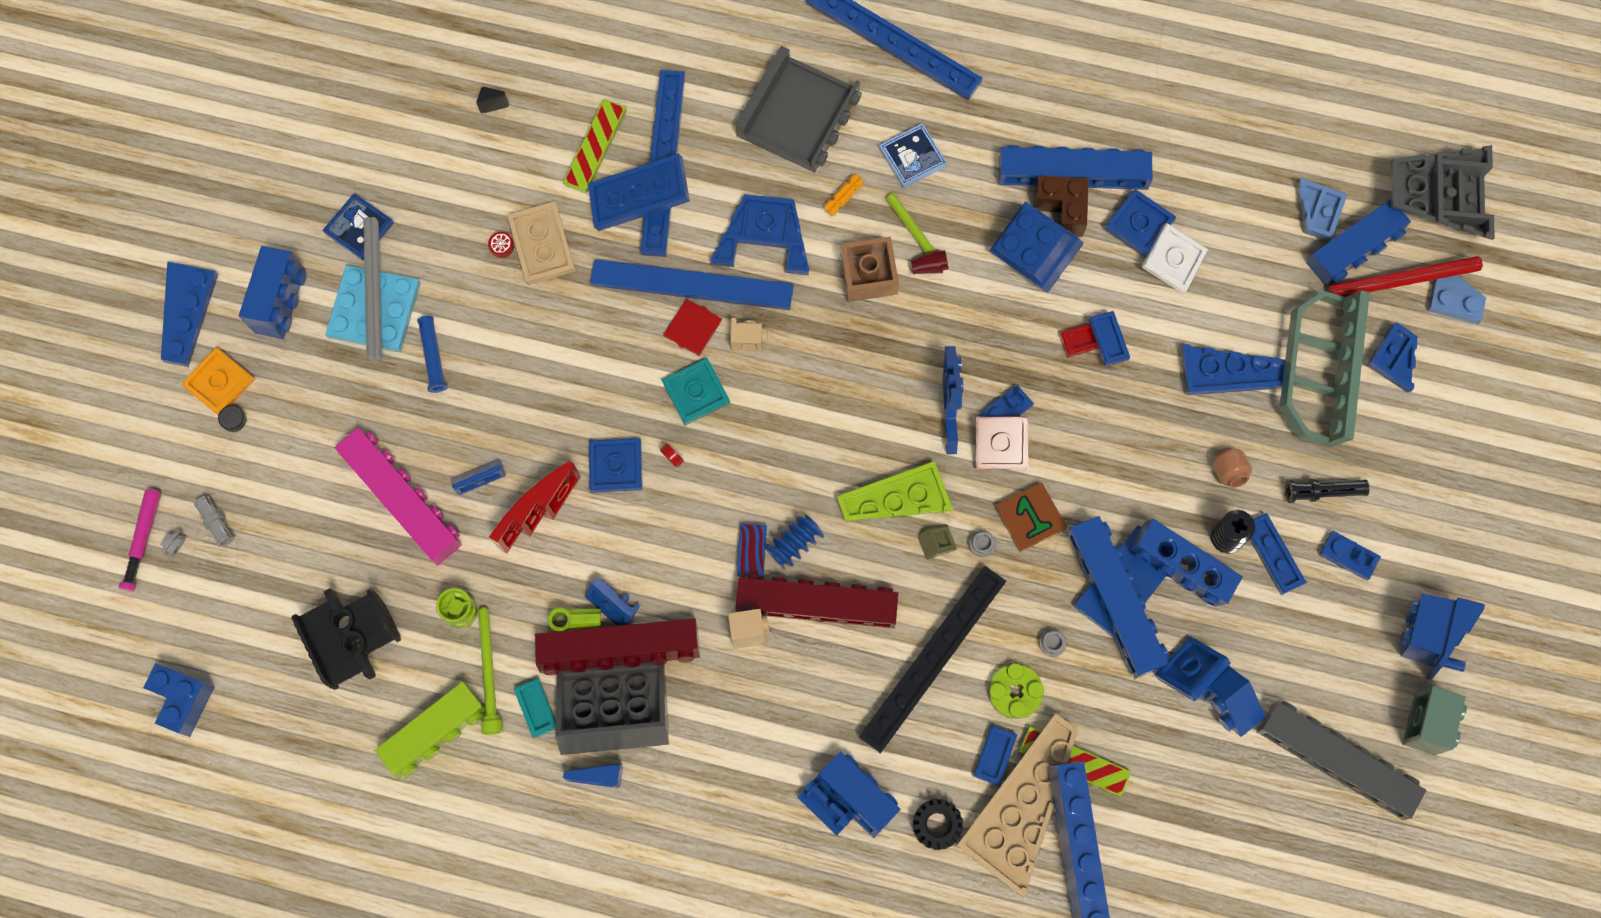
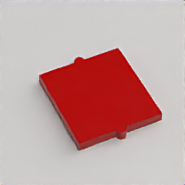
[663,299,722,356]

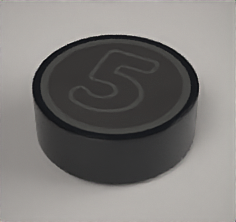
[218,405,247,432]

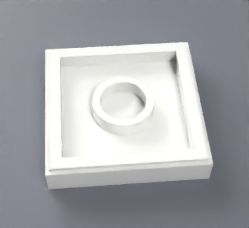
[1141,223,1208,293]

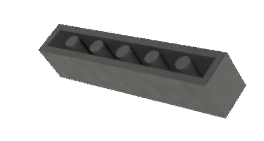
[1256,701,1426,820]

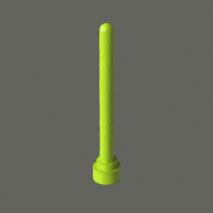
[478,607,504,735]

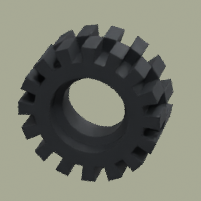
[913,798,963,850]

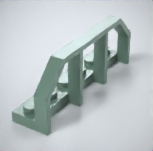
[1279,290,1370,448]

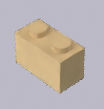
[728,609,770,649]

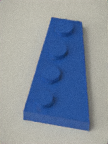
[161,262,218,367]
[1181,344,1285,395]

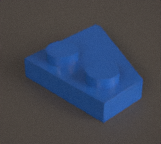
[1367,322,1418,393]

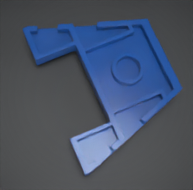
[711,194,809,276]
[943,346,963,455]

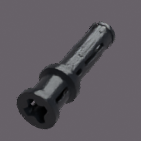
[1285,479,1369,503]

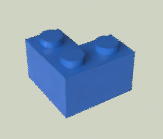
[143,663,215,737]
[1200,666,1266,737]

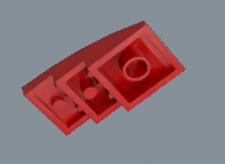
[489,461,581,554]

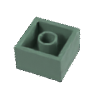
[1402,686,1467,755]

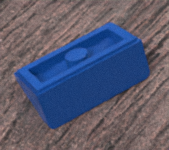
[451,459,506,495]

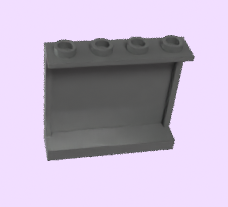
[735,46,862,173]

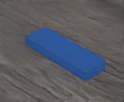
[1250,513,1307,595]

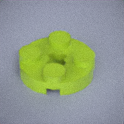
[989,663,1044,719]

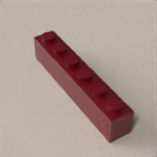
[735,574,899,629]
[535,618,700,675]

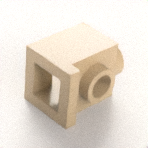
[730,318,768,351]

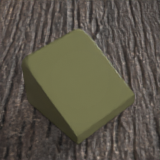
[918,525,957,560]

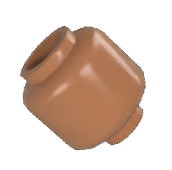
[1212,447,1252,488]

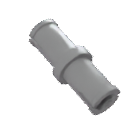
[194,496,234,547]

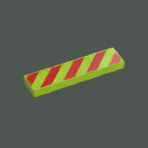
[563,99,627,194]
[1019,727,1131,798]

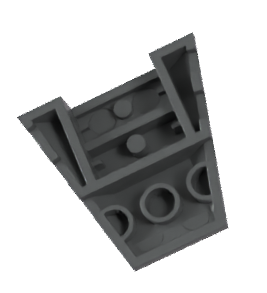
[1391,145,1495,240]

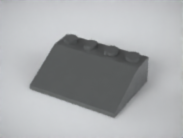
[555,663,669,755]

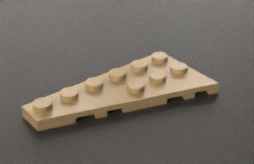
[957,713,1078,898]

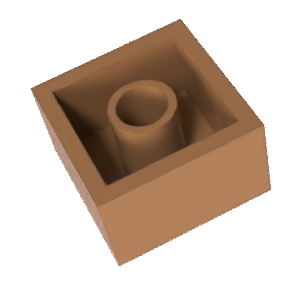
[840,236,899,302]

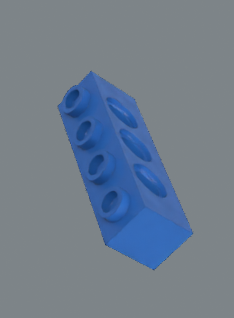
[1129,519,1243,607]

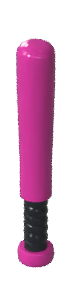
[119,488,161,592]

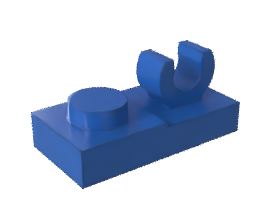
[978,385,1034,416]
[1319,531,1381,581]
[585,577,640,626]

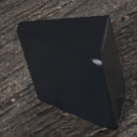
[476,87,509,113]

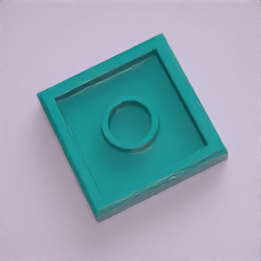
[662,358,730,426]

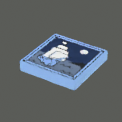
[879,123,947,188]

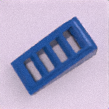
[563,764,623,788]

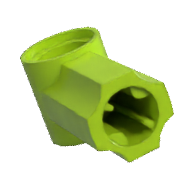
[547,607,602,632]

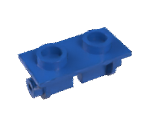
[797,778,853,836]

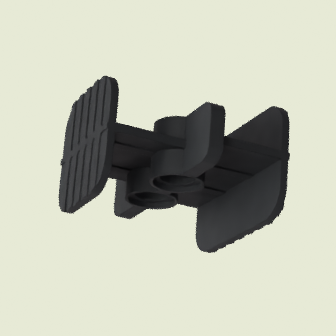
[291,588,401,690]

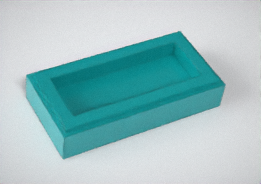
[513,678,556,739]

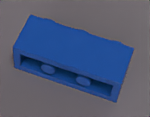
[814,751,901,839]

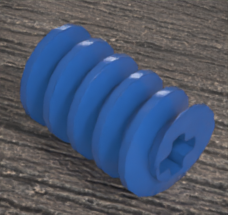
[765,514,825,570]

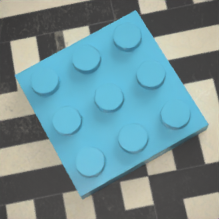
[325,265,421,352]

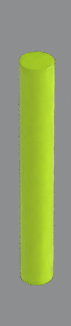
[886,193,935,254]

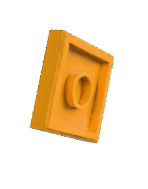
[181,347,256,415]

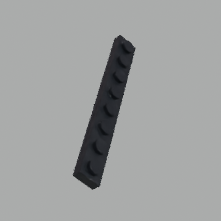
[859,566,1006,754]

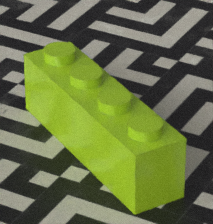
[375,681,485,778]

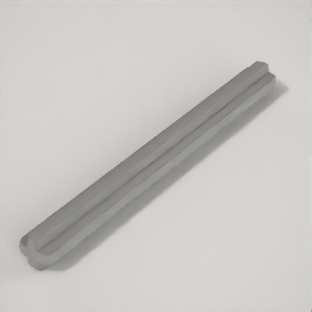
[363,217,382,361]

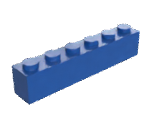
[999,145,1153,190]
[1067,516,1169,680]
[1048,761,1110,918]

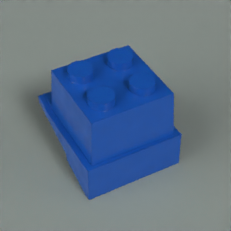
[989,201,1084,293]
[1399,593,1485,680]

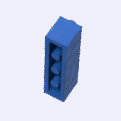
[1306,199,1411,286]

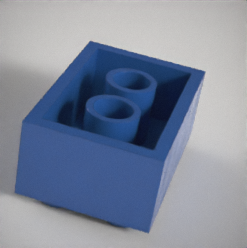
[238,245,306,340]

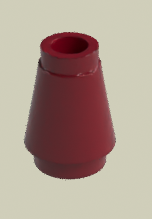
[911,249,949,274]

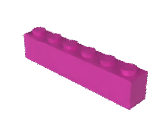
[334,427,462,566]

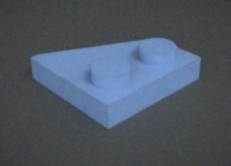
[1298,178,1348,242]
[1428,275,1486,324]

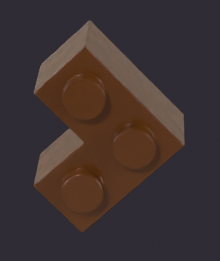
[1034,175,1089,237]

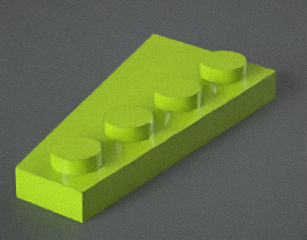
[836,461,953,522]

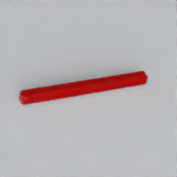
[1328,256,1483,297]

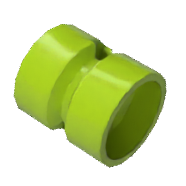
[436,588,478,629]

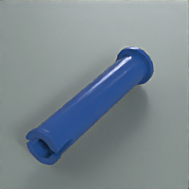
[417,316,448,393]

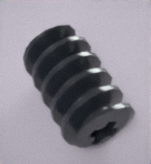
[1211,509,1255,554]

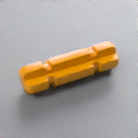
[824,174,863,216]

